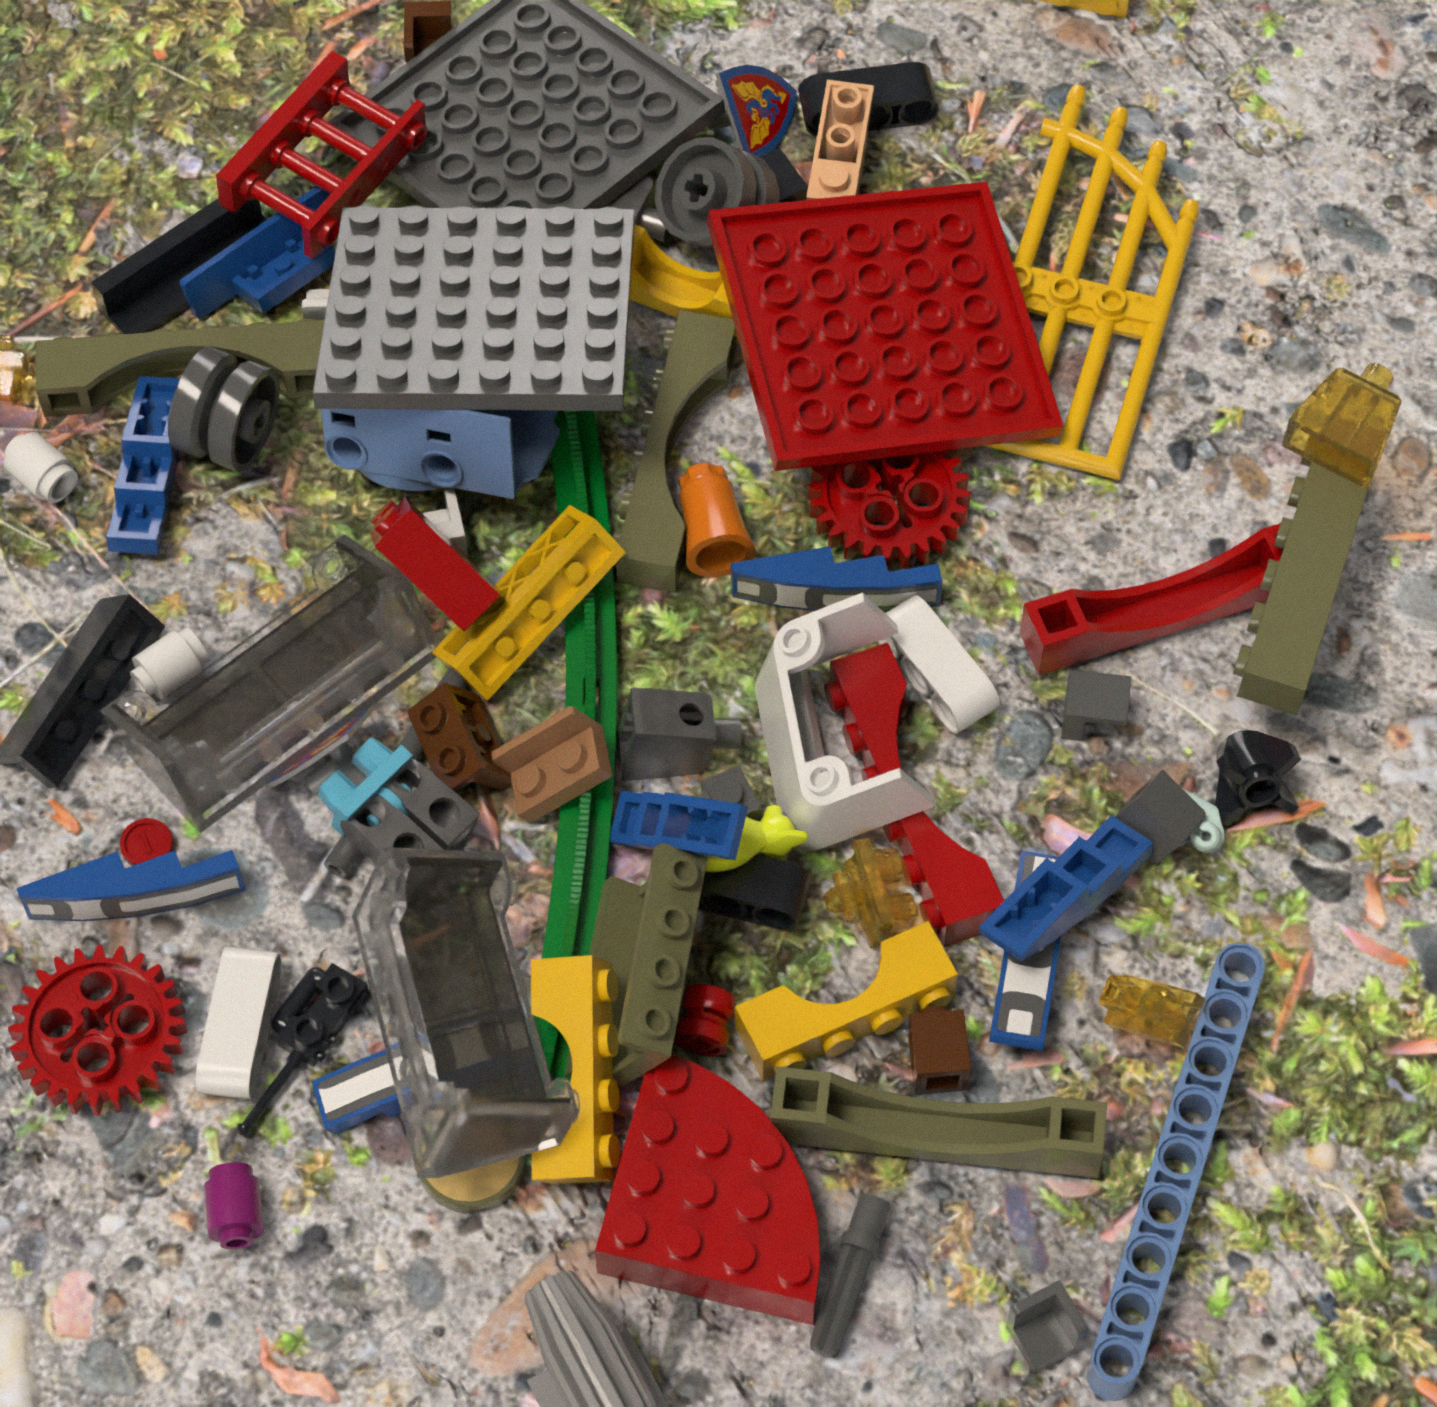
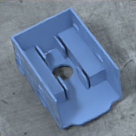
[321,409,560,499]

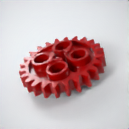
[808,450,971,569]
[8,944,188,1116]

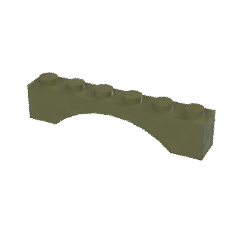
[612,310,737,593]
[36,318,324,417]
[770,1066,1107,1178]

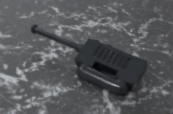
[237,963,369,1136]

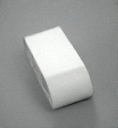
[878,595,1000,734]
[196,946,281,1100]

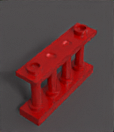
[216,50,427,259]

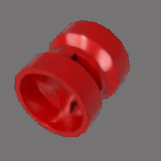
[674,984,737,1056]

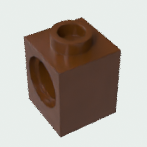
[907,1006,972,1095]

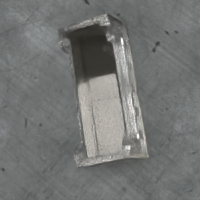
[100,534,440,833]
[352,847,580,1178]

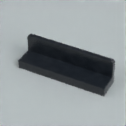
[91,198,268,334]
[0,594,165,788]

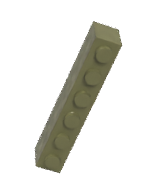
[1233,419,1384,715]

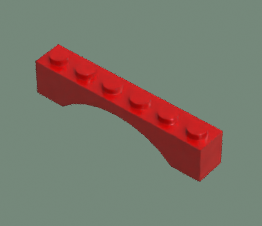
[1020,519,1293,676]
[824,642,1004,947]

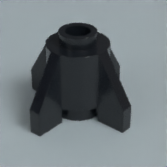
[1215,730,1301,827]

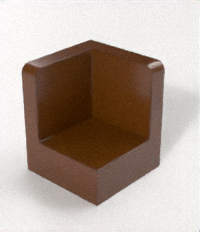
[403,1,454,63]

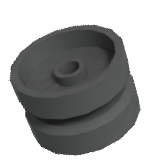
[655,137,780,252]
[168,347,280,472]

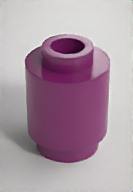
[204,1162,264,1250]

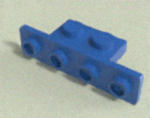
[180,186,335,319]

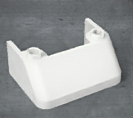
[755,592,936,851]

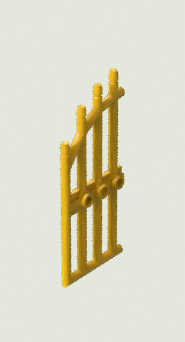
[986,84,1199,481]

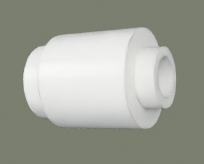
[4,432,78,503]
[130,627,210,700]

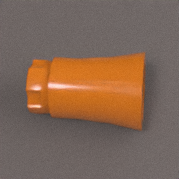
[679,462,756,578]

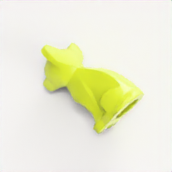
[702,805,808,872]

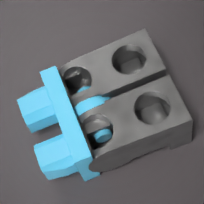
[318,737,480,899]

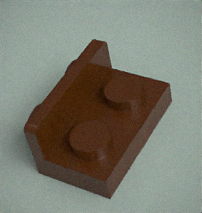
[408,683,512,793]

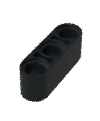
[798,62,939,136]
[698,854,811,930]

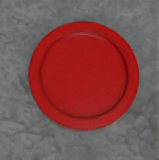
[120,818,173,866]

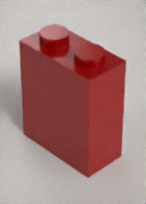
[370,497,500,632]

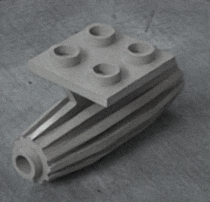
[524,1270,669,1407]

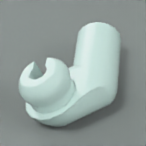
[1181,787,1224,853]

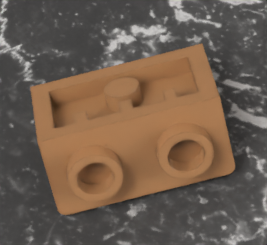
[491,706,612,824]

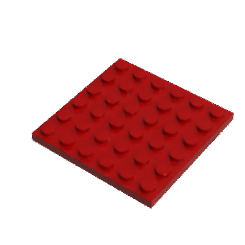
[706,182,1064,471]

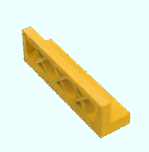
[432,505,626,701]

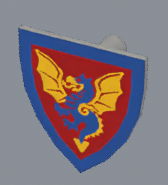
[707,64,797,157]
[267,705,375,793]

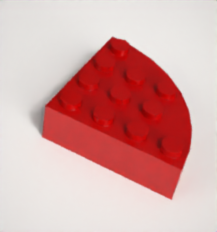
[595,1054,820,1325]

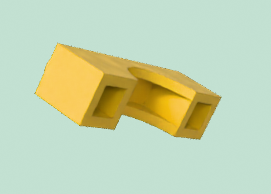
[630,225,739,341]
[735,921,958,1081]
[531,955,620,1184]

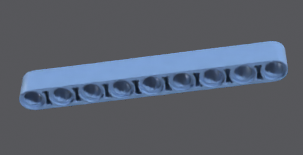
[1087,942,1265,1401]

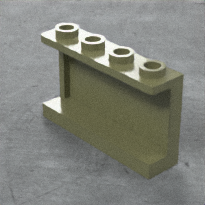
[565,843,707,1089]

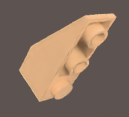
[806,80,874,200]

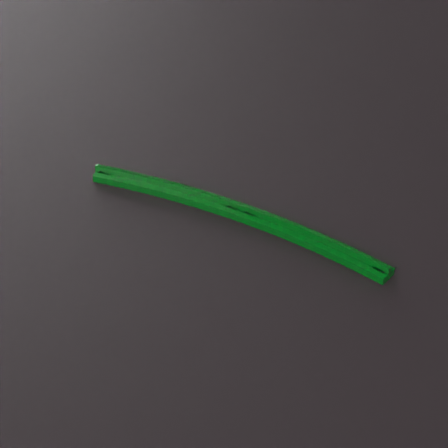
[510,410,617,1122]

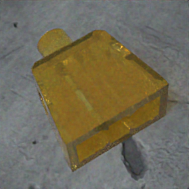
[1281,363,1402,490]

